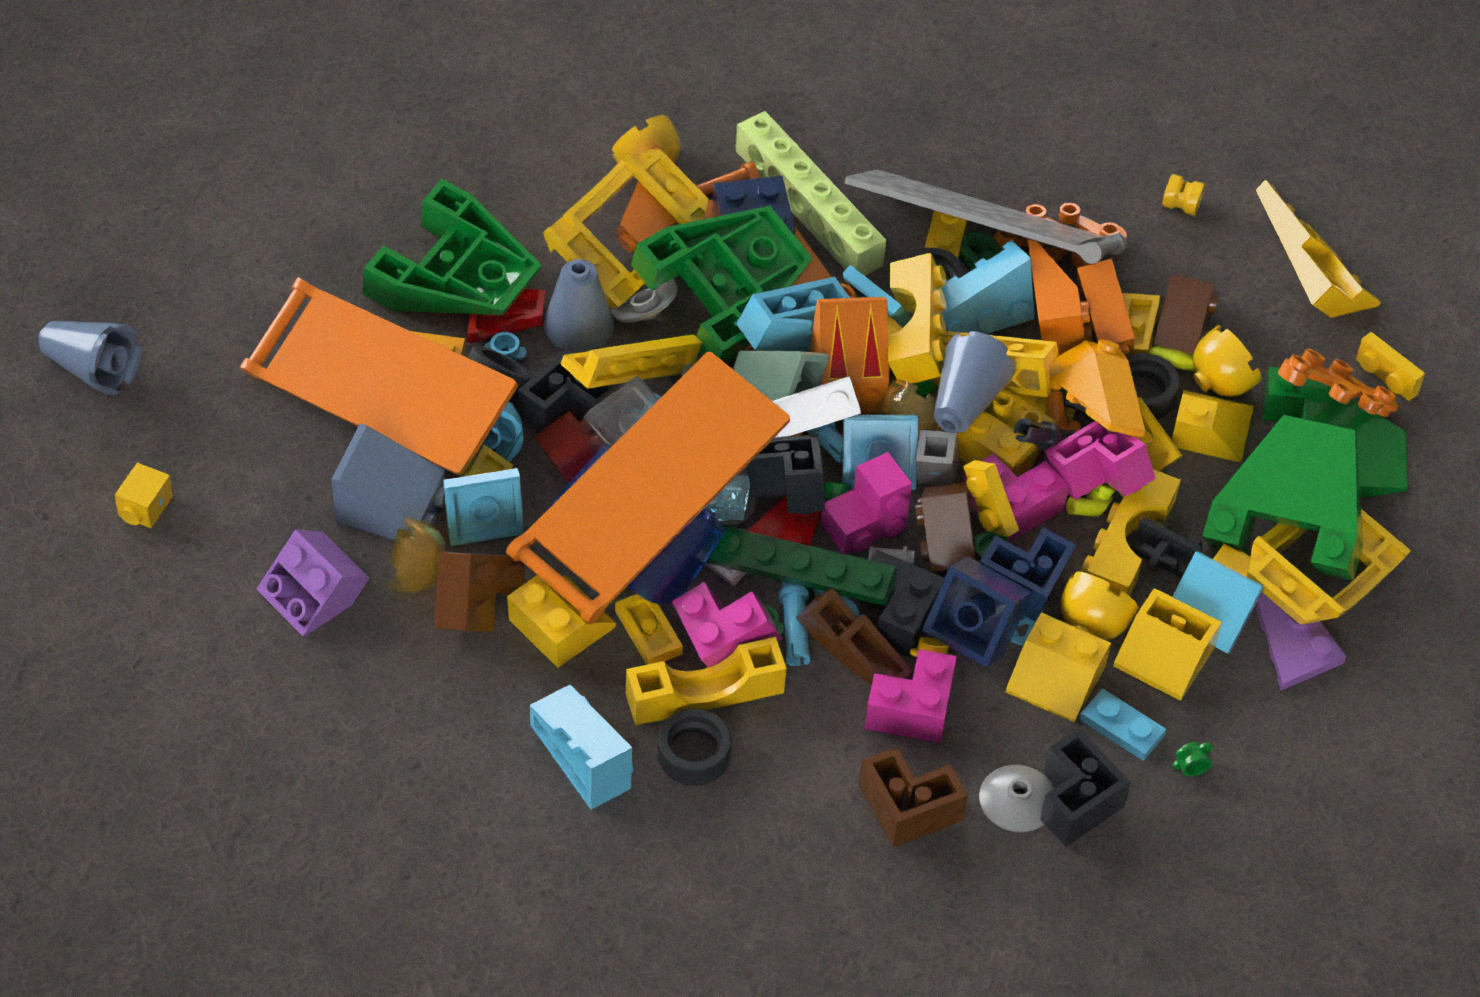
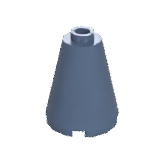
[543,259,614,353]
[38,321,142,395]
[934,331,1016,433]

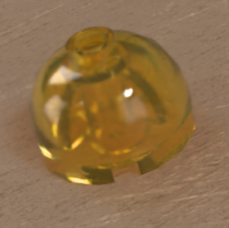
[878,380,945,447]
[387,517,445,594]

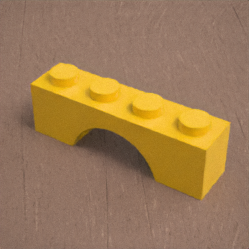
[888,253,947,386]
[1081,469,1181,596]
[625,637,787,726]

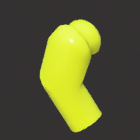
[1149,345,1196,372]
[1066,482,1115,517]

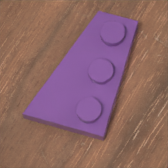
[1255,592,1346,691]

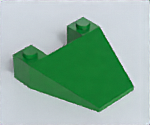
[363,179,542,315]
[631,206,813,364]
[1262,366,1408,498]
[1202,415,1363,581]

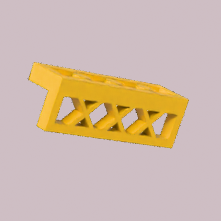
[930,331,1058,397]
[561,334,703,389]

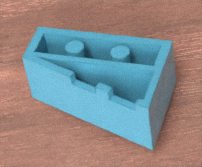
[942,240,1034,334]
[736,277,850,352]

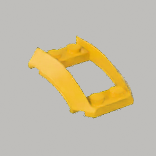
[543,149,709,309]
[1247,509,1411,624]

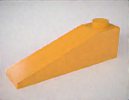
[1049,339,1145,438]

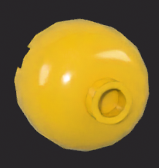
[612,115,681,179]
[1193,325,1262,398]
[1060,572,1139,640]

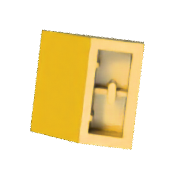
[957,388,1056,477]
[1113,588,1222,701]

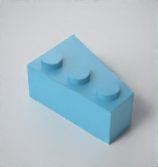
[530,685,634,809]

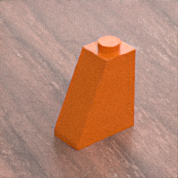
[616,145,679,253]
[1077,259,1135,355]

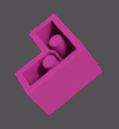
[1045,421,1156,500]
[820,452,912,554]
[963,454,1069,542]
[672,582,783,667]
[865,649,957,743]

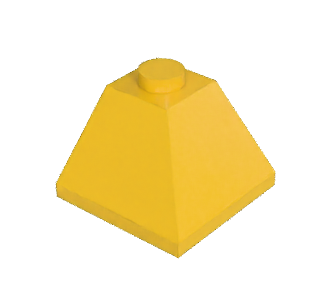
[1172,390,1254,463]

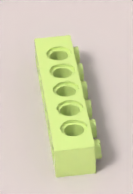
[736,111,886,276]

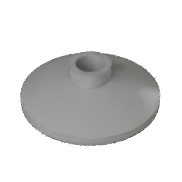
[611,279,678,323]
[979,765,1055,832]

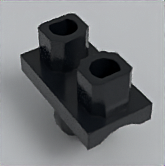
[1130,517,1203,578]

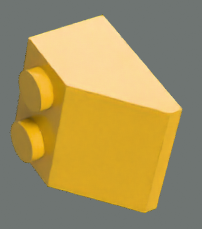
[507,575,616,668]
[1005,613,1111,723]

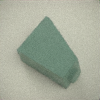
[733,351,830,401]

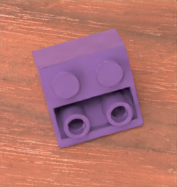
[257,529,370,636]

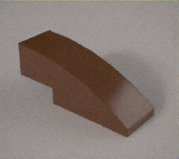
[796,588,913,686]

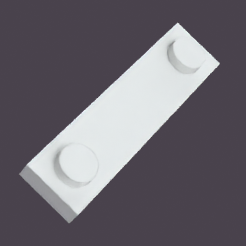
[773,376,861,438]

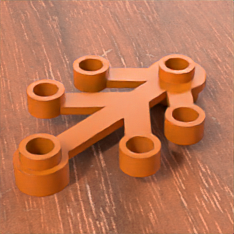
[993,203,1127,267]
[1278,349,1399,417]

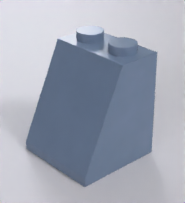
[332,423,446,547]

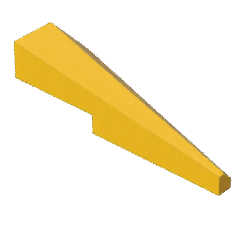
[1256,180,1381,318]

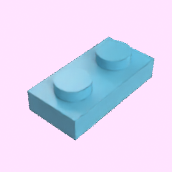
[1080,688,1166,761]

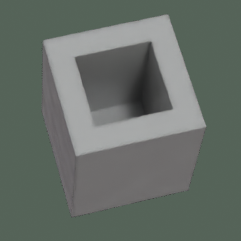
[915,430,959,486]

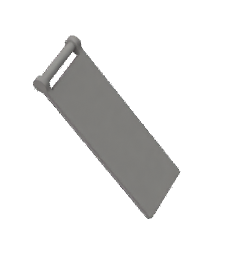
[845,170,1127,264]

